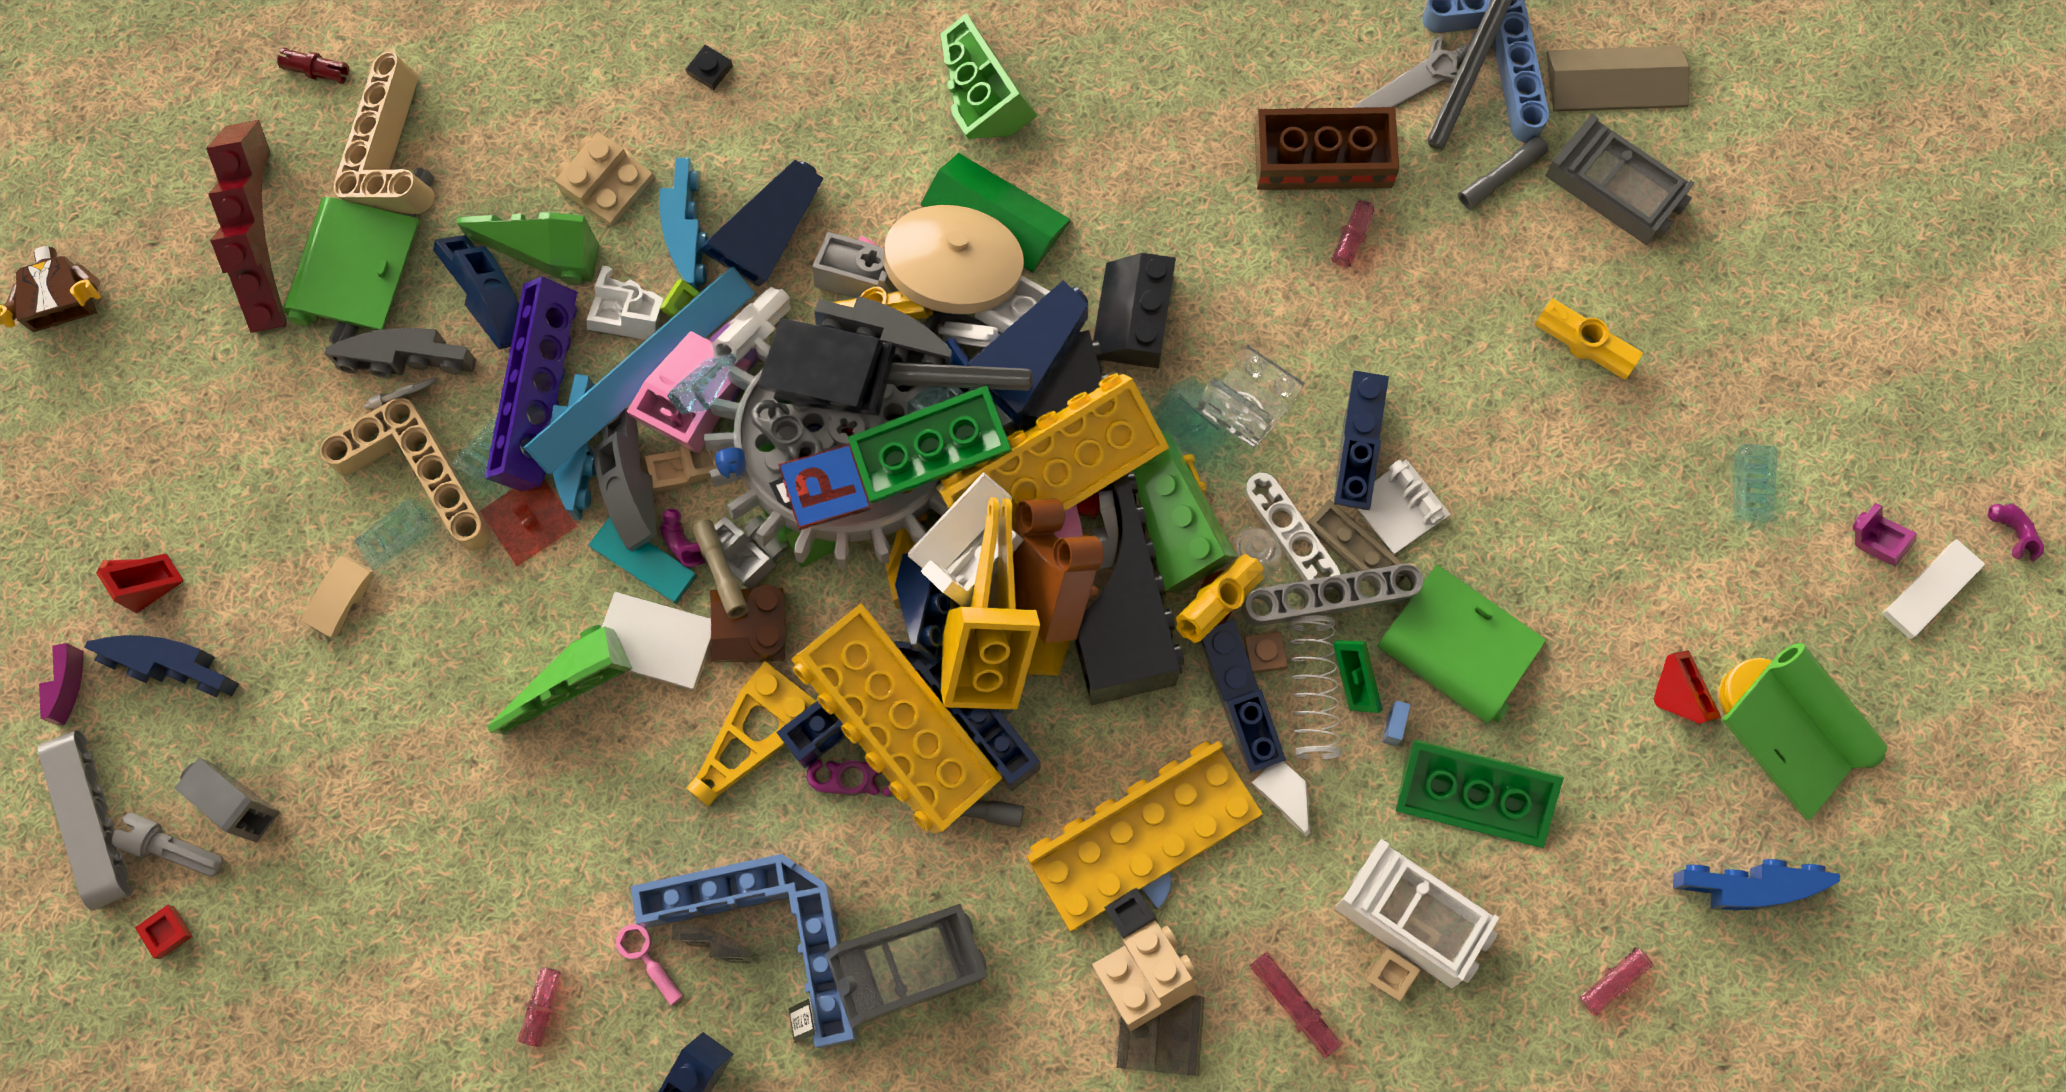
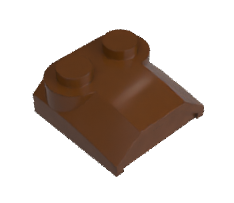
[710,584,786,662]

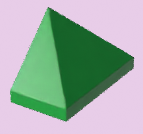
[1333,640,1383,713]

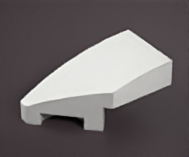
[1093,489,1118,569]
[1252,761,1310,837]

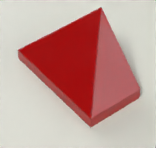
[1653,650,1721,724]

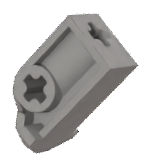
[812,232,899,298]

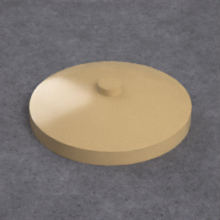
[883,205,1024,314]

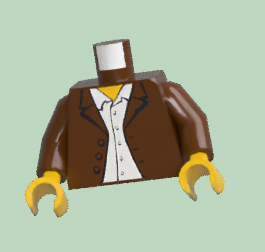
[0,246,101,332]

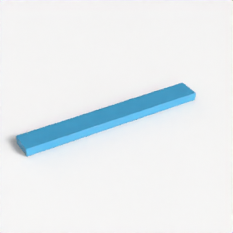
[523,267,755,474]

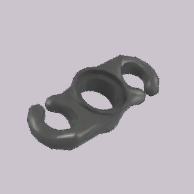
[751,400,824,460]

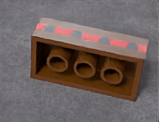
[1254,107,1399,190]

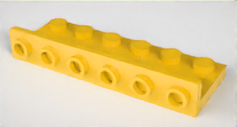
[935,373,1170,530]
[791,603,1002,834]
[1027,740,1263,933]

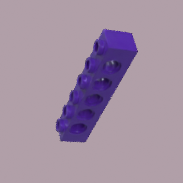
[484,276,578,492]

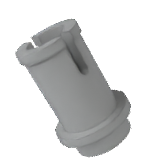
[745,515,789,562]

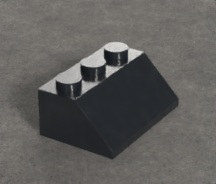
[1093,253,1176,369]

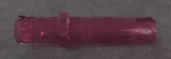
[1249,951,1343,1059]

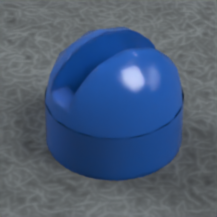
[715,447,746,478]

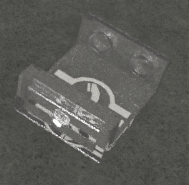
[1196,345,1305,448]

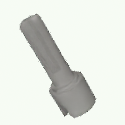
[112,812,223,877]

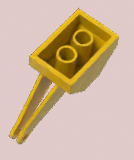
[941,497,1040,709]

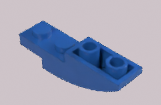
[1673,859,1840,910]

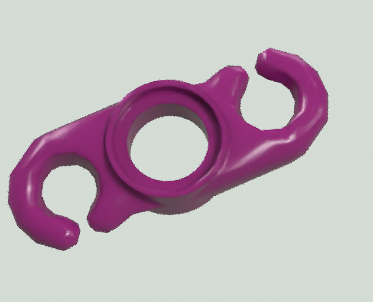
[806,760,892,797]

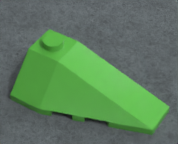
[940,13,1038,139]
[457,212,600,285]

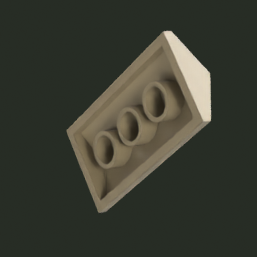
[1546,46,1690,112]

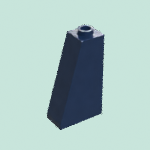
[699,160,824,287]
[967,280,1088,426]

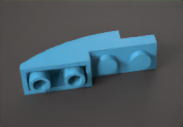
[659,158,709,292]
[551,374,597,520]

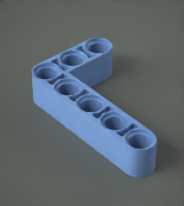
[1422,0,1549,143]

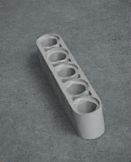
[1241,564,1423,626]
[38,730,133,911]

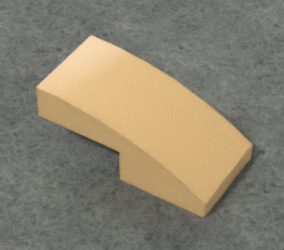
[643,445,718,493]
[301,555,374,637]
[1367,913,1441,1002]

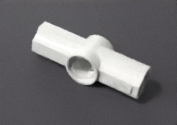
[711,287,791,365]

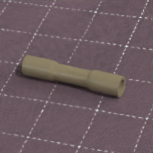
[693,520,748,619]

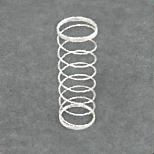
[1290,615,1342,759]

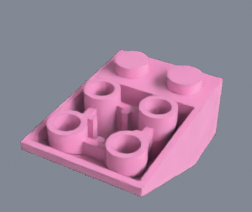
[627,331,751,454]

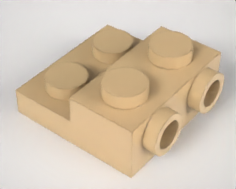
[555,131,655,227]
[1092,920,1198,1032]

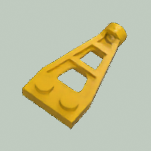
[686,661,816,807]

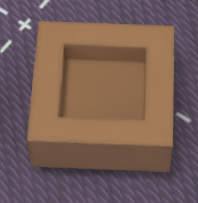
[1244,631,1288,674]

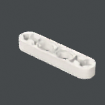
[1245,473,1340,594]

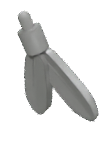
[364,377,437,410]

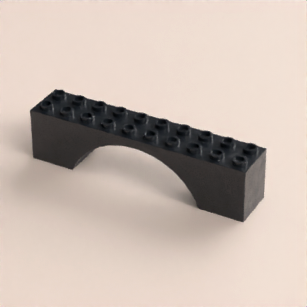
[1020,330,1184,706]

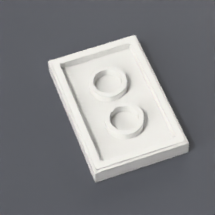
[602,592,711,691]

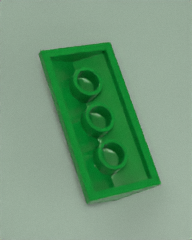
[921,153,1071,273]
[848,385,1012,504]
[1396,739,1564,848]

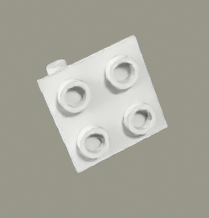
[1358,459,1451,554]

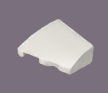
[587,266,663,340]

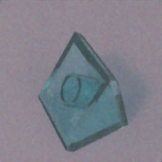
[1152,376,1244,470]

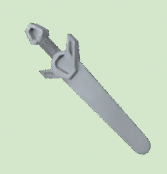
[1351,32,1496,108]

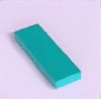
[588,517,697,605]

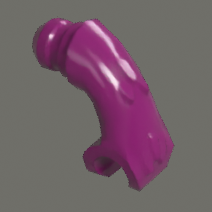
[1988,503,2044,561]
[659,508,705,567]

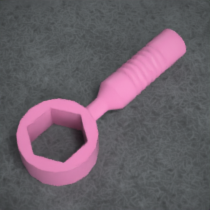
[616,924,683,1006]

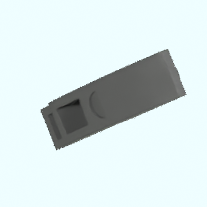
[814,296,952,365]
[324,328,476,378]
[593,408,657,551]

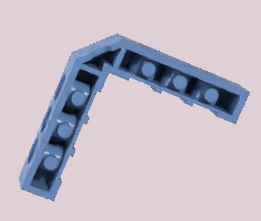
[630,854,859,1049]

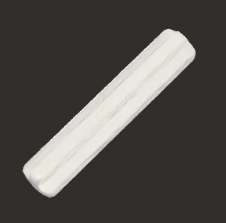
[938,321,999,348]

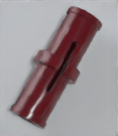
[277,47,350,84]

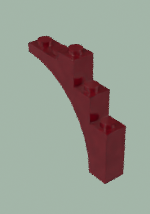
[206,120,287,333]

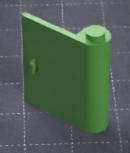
[283,197,420,330]
[1377,564,1546,724]
[1722,643,1888,820]

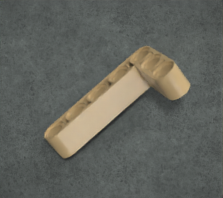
[333,51,435,214]
[320,398,491,550]

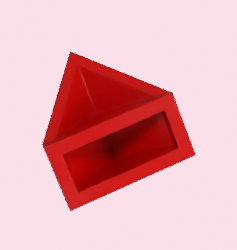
[96,554,184,613]

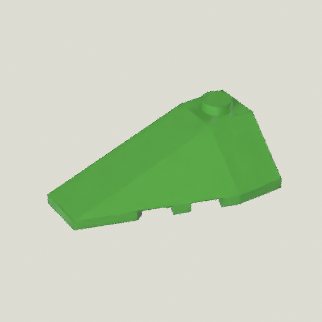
[487,625,633,734]

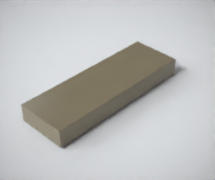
[1307,499,1406,588]

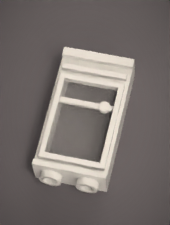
[1335,839,1499,989]

